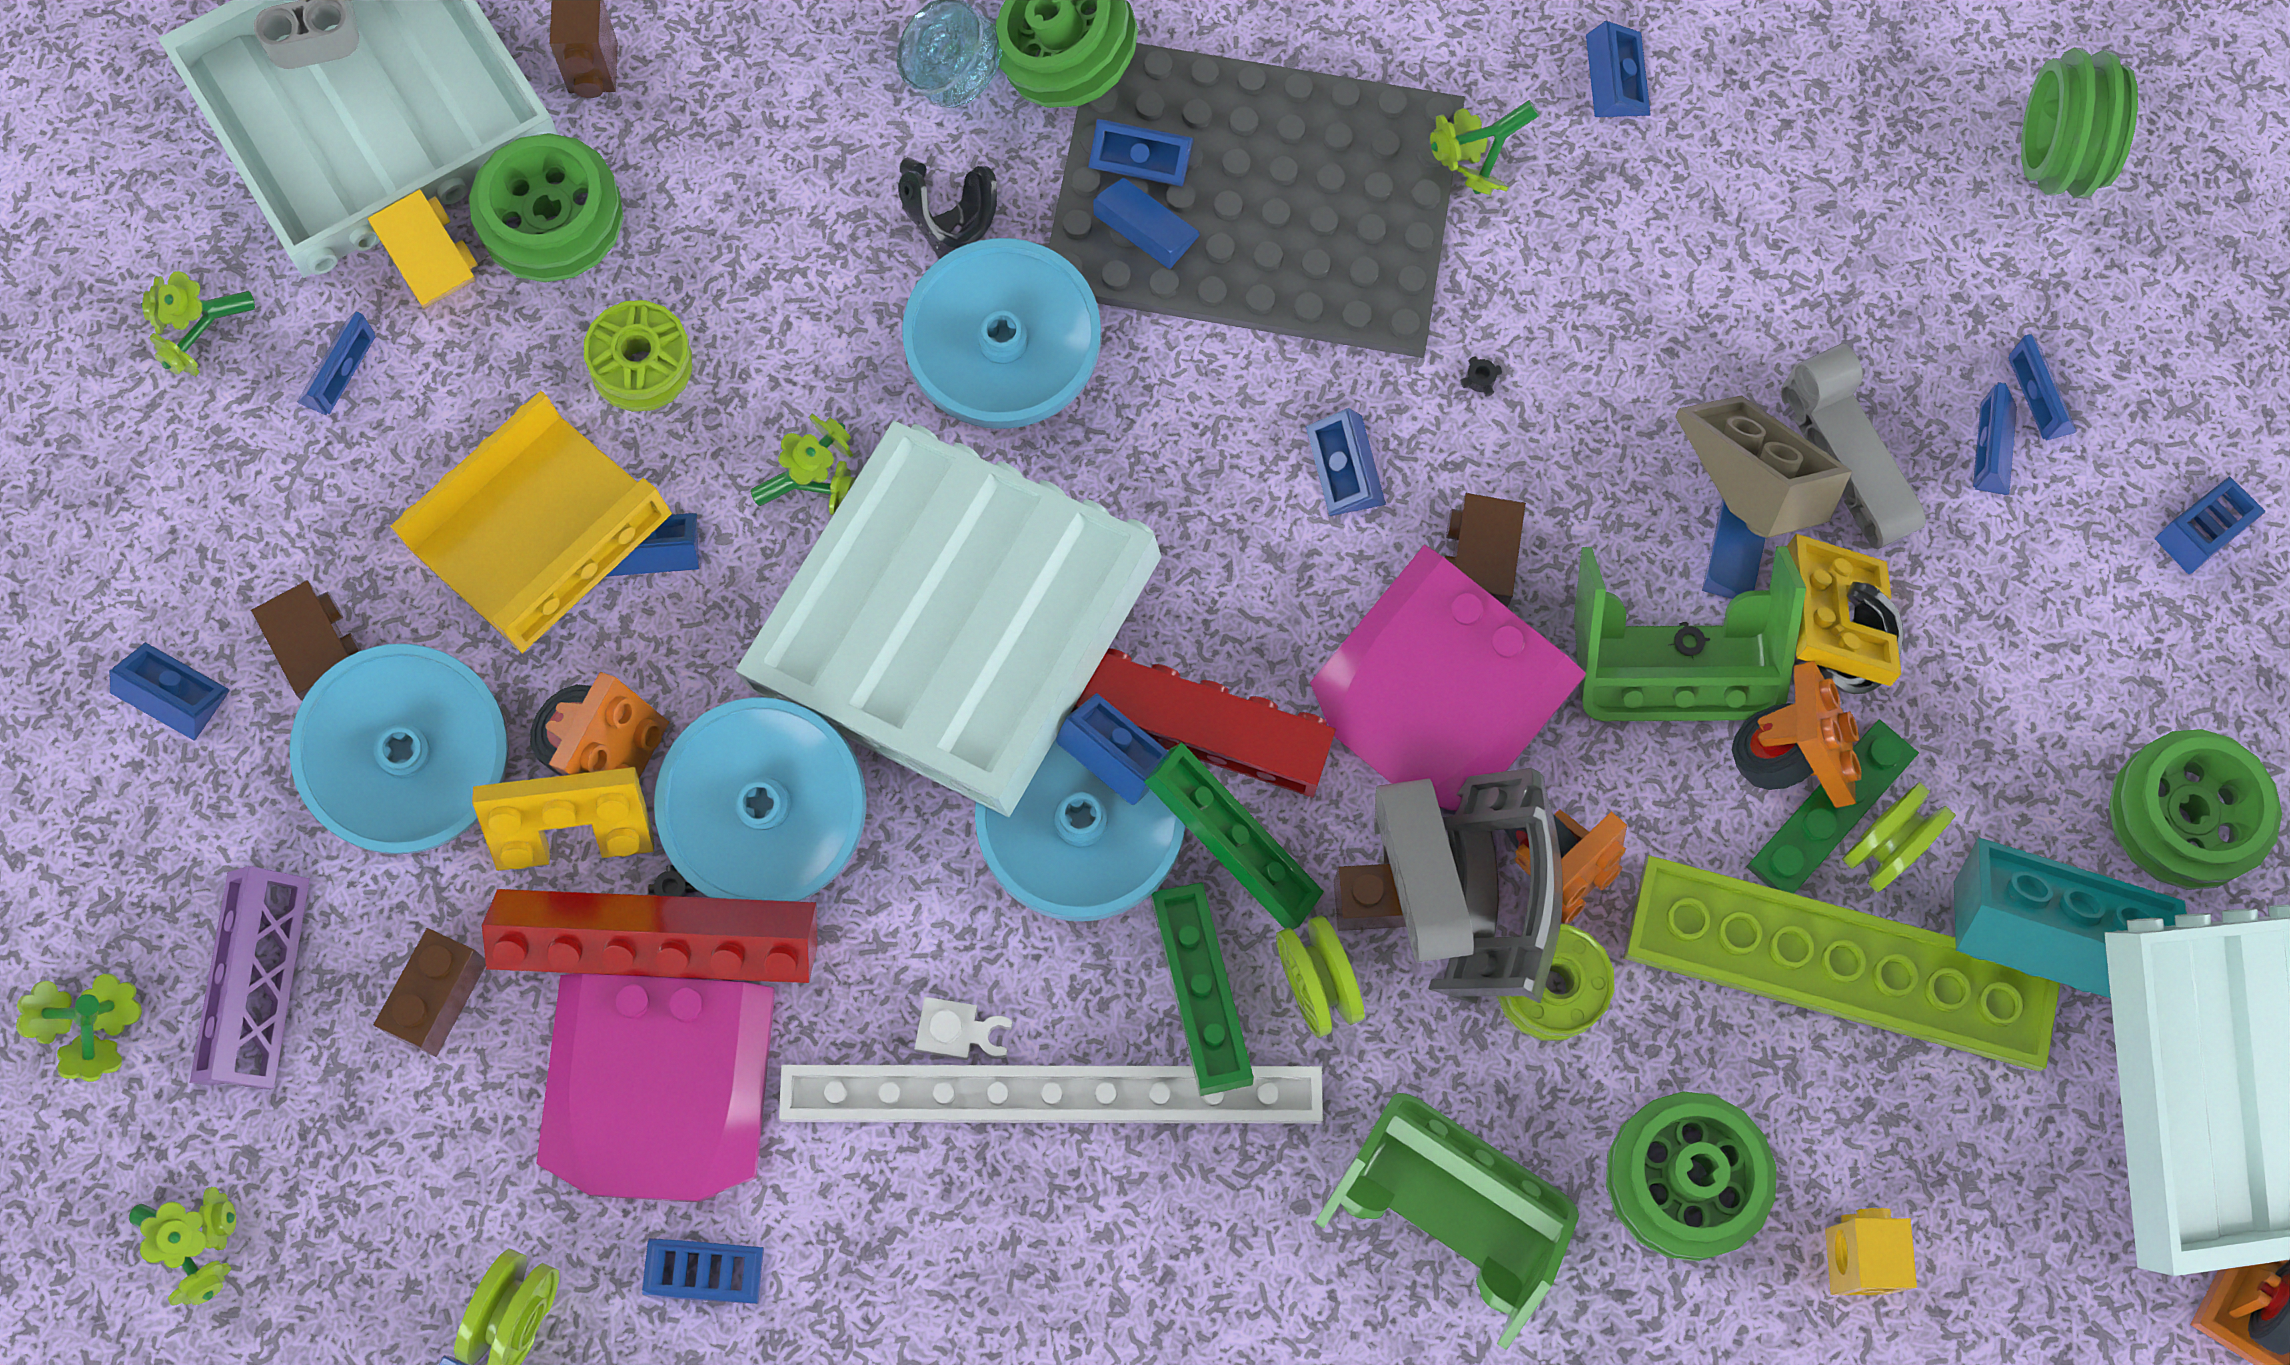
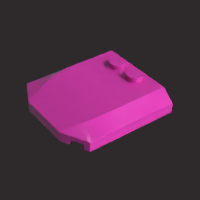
[1310,544,1587,811]
[536,973,775,1203]

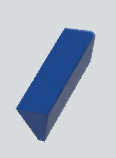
[1586,20,1651,117]
[1088,119,1194,186]
[1093,178,1200,270]
[297,311,376,415]
[2008,334,2077,441]
[1973,382,2017,495]
[1305,408,1386,516]
[1702,499,1766,599]
[605,513,699,577]
[109,642,230,741]
[1056,693,1168,805]

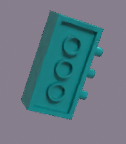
[1953,837,2187,999]

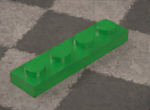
[1746,719,1919,894]
[1144,742,1324,930]
[1151,882,1254,1096]

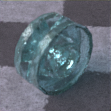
[897,0,1002,108]

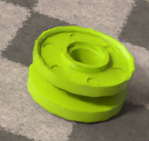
[584,300,693,412]
[1842,782,1956,893]
[1275,915,1365,1038]
[1496,924,1615,1041]
[454,1248,559,1365]

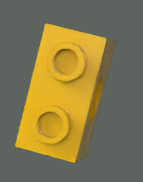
[1825,1208,1917,1295]

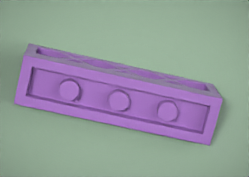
[189,866,310,1090]

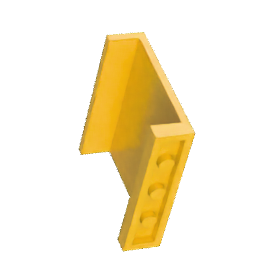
[390,390,672,654]

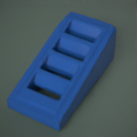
[2155,476,2266,575]
[642,1238,764,1304]

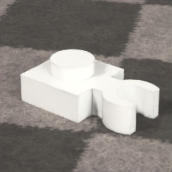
[914,997,1013,1060]

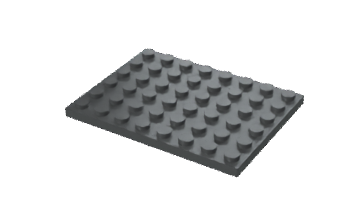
[1048,43,1465,358]

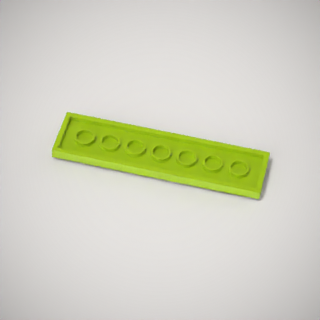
[1623,855,2060,1072]

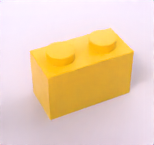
[367,189,478,310]

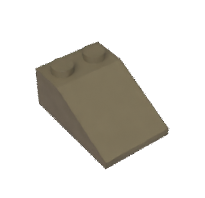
[1675,395,1852,538]

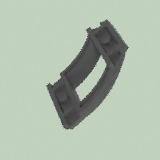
[1428,768,1563,1004]

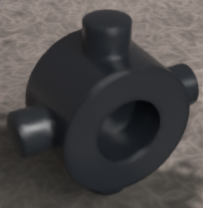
[1460,356,1502,397]
[1668,622,1710,662]
[648,865,695,897]

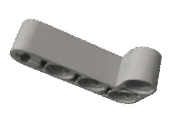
[254,0,359,69]
[1781,343,1926,550]
[1374,778,1474,962]

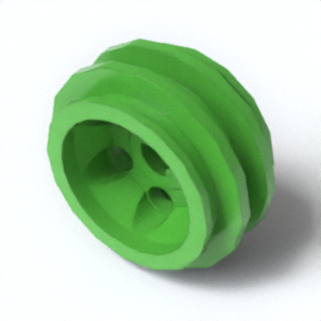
[992,0,1139,108]
[2021,47,2138,199]
[469,133,624,283]
[2109,729,2282,890]
[1605,1091,1777,1261]

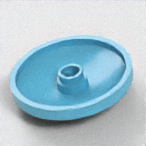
[902,238,1101,429]
[289,644,509,854]
[654,697,867,902]
[975,713,1186,921]

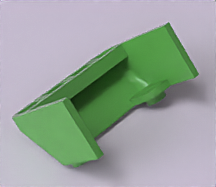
[1574,546,1806,721]
[1315,1093,1579,1350]

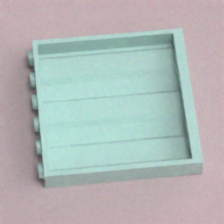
[158,0,558,278]
[735,420,1162,817]
[2104,904,2290,1276]

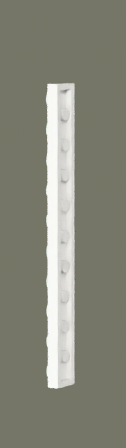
[779,1065,1323,1124]

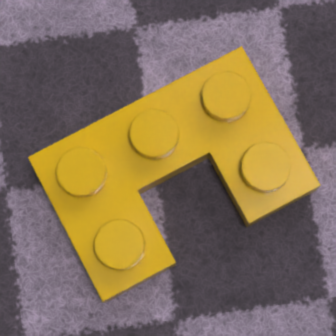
[1787,533,1902,687]
[472,767,655,871]

